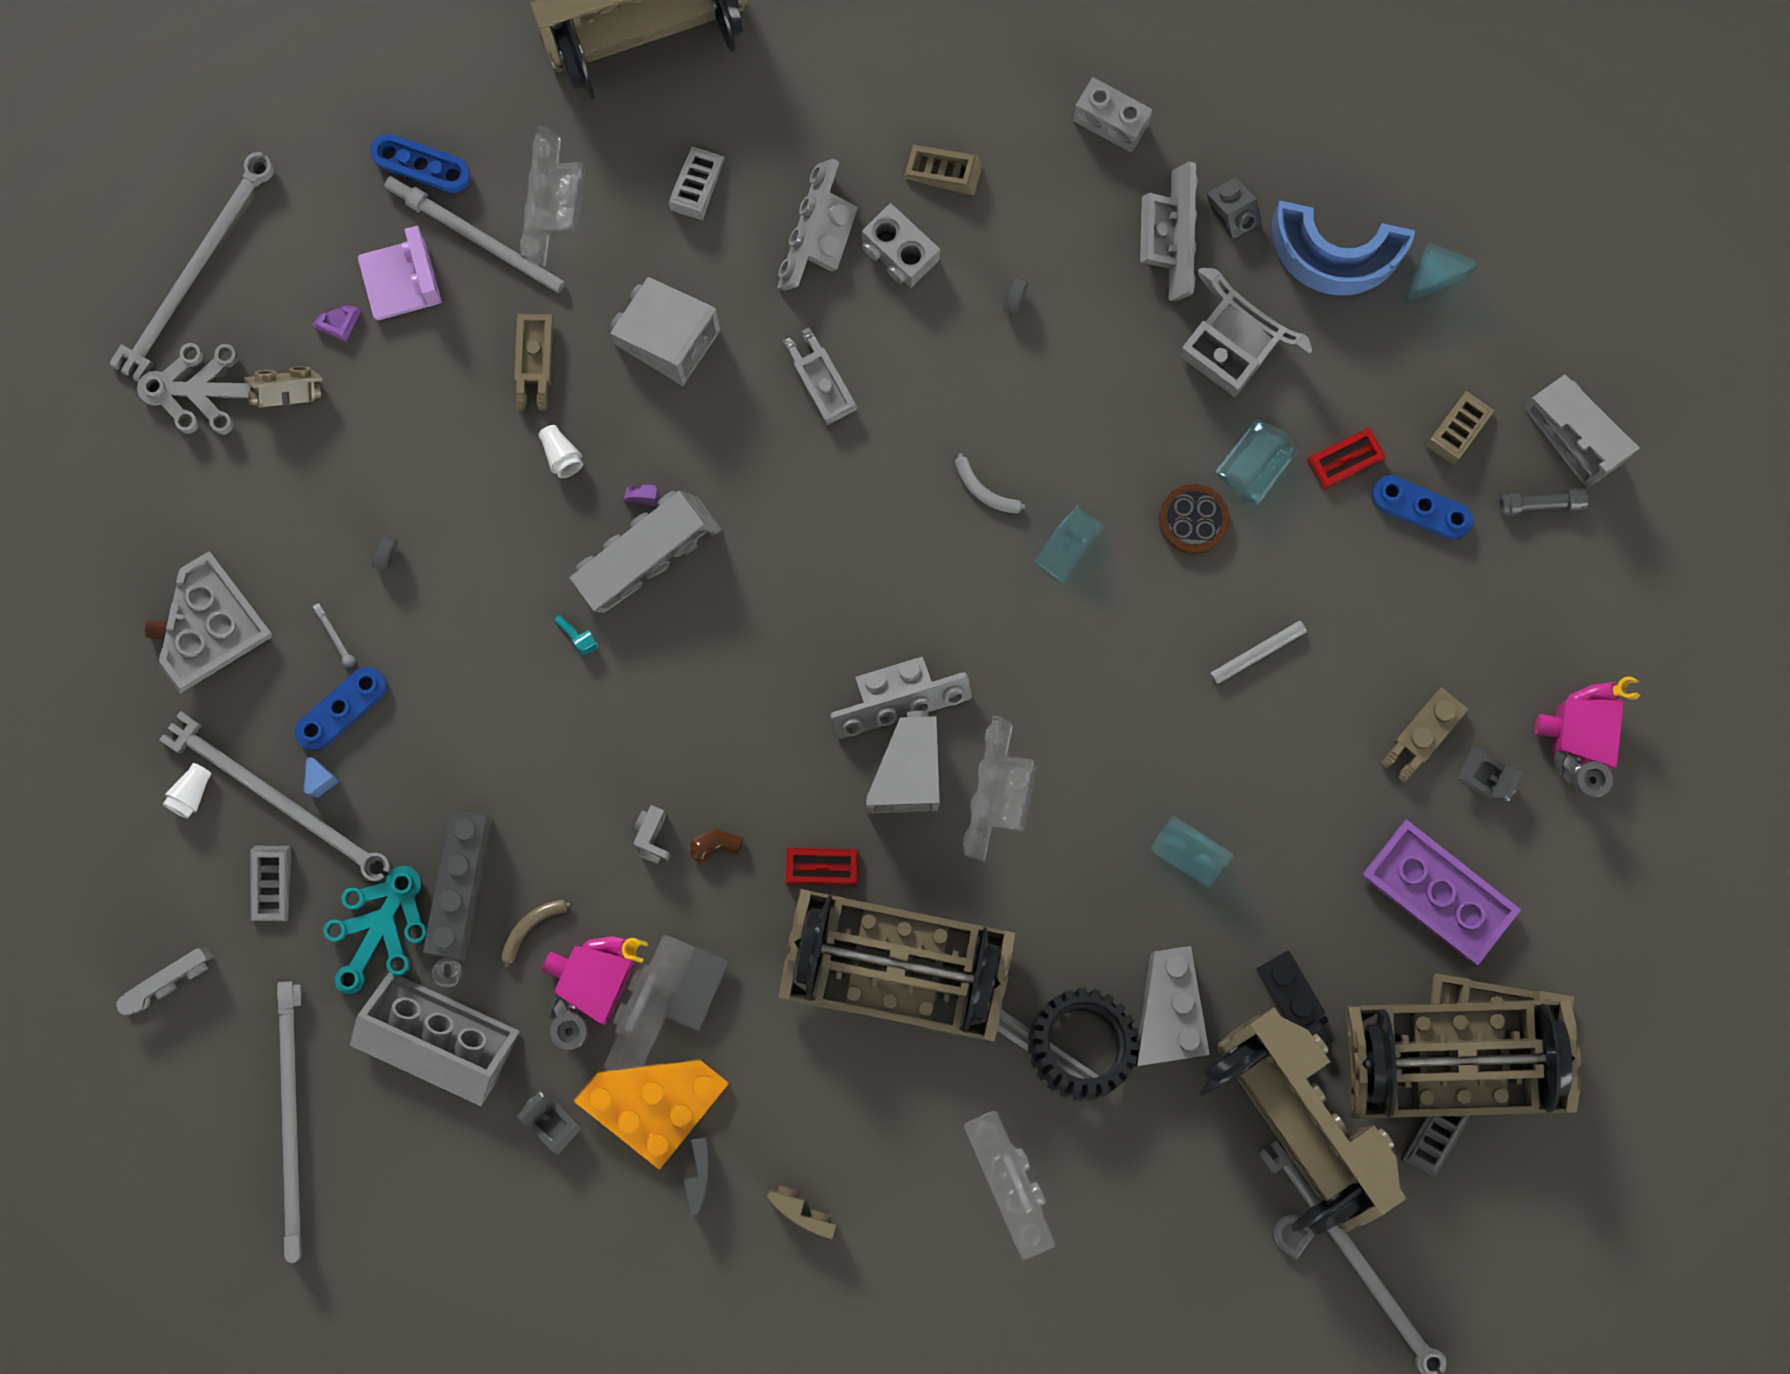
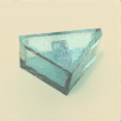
[1405,243,1477,303]
[1035,506,1105,582]

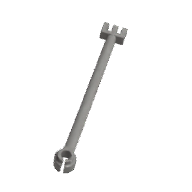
[110,152,274,382]
[159,711,392,882]
[277,981,302,1263]
[1258,1140,1447,1374]

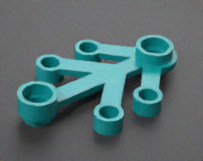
[323,866,427,995]

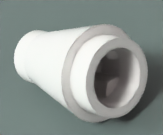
[538,425,583,478]
[163,763,212,819]

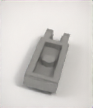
[783,327,857,425]
[116,946,215,1016]

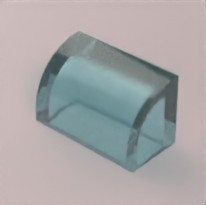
[1215,419,1299,505]

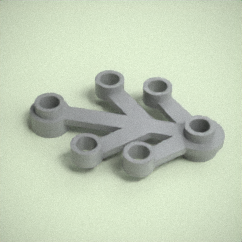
[137,343,264,435]

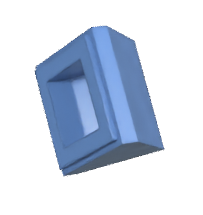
[304,757,340,798]

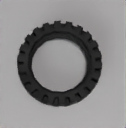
[1028,988,1140,1101]

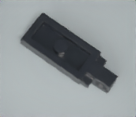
[1256,950,1332,1046]

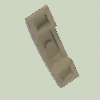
[1430,973,1574,1017]

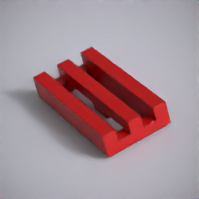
[1307,427,1386,490]
[786,848,858,886]

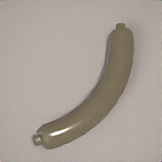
[501,900,571,967]

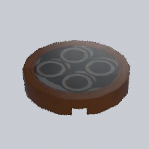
[1159,484,1230,555]

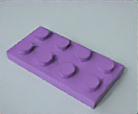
[1361,819,1521,966]

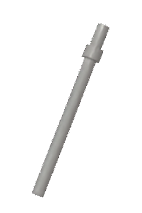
[384,176,565,293]

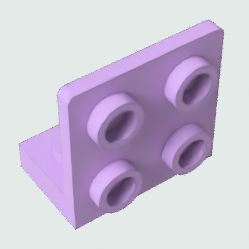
[358,225,442,321]

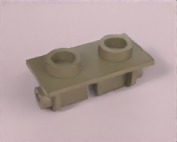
[244,366,323,408]

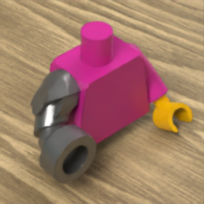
[1534,676,1641,799]
[542,936,648,1050]

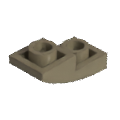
[767,1185,837,1239]

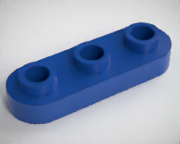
[370,134,471,194]
[1371,475,1473,540]
[295,667,387,751]

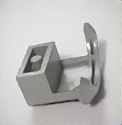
[1180,268,1312,398]

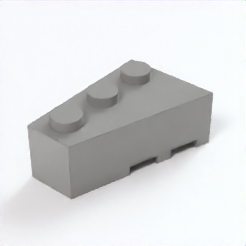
[1523,375,1640,489]
[1134,946,1210,1067]

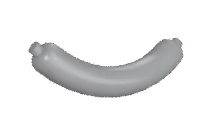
[955,453,1025,514]

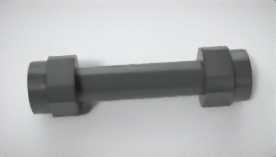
[1499,488,1588,516]

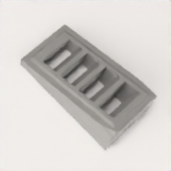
[669,146,725,221]
[250,846,291,921]

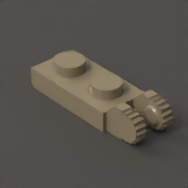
[514,313,554,411]
[1381,687,1469,783]

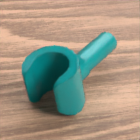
[554,615,598,655]

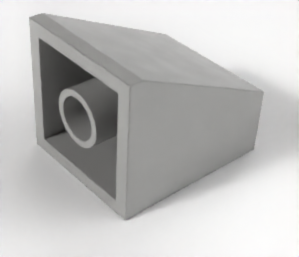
[610,277,720,386]
[866,711,940,814]

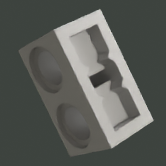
[1073,77,1153,153]
[862,203,940,288]

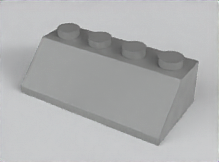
[350,972,520,1106]

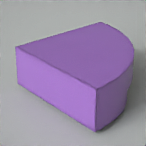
[313,305,361,342]
[624,484,660,507]

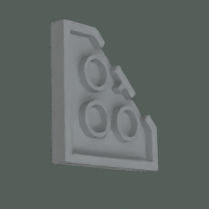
[159,551,271,694]

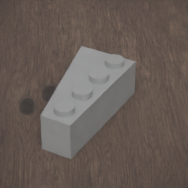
[569,490,722,613]

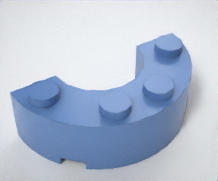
[1272,200,1416,296]

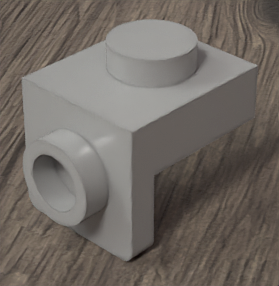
[633,805,671,864]

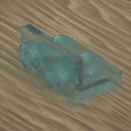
[1150,815,1234,887]

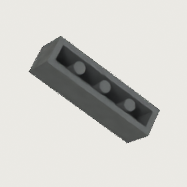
[423,809,493,961]

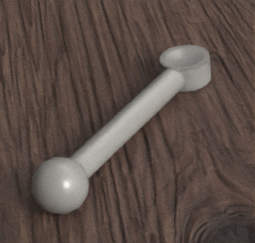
[313,603,356,668]

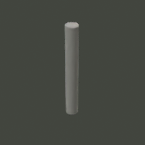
[1209,620,1307,685]

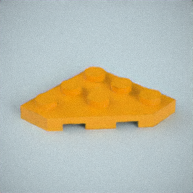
[574,1059,729,1170]

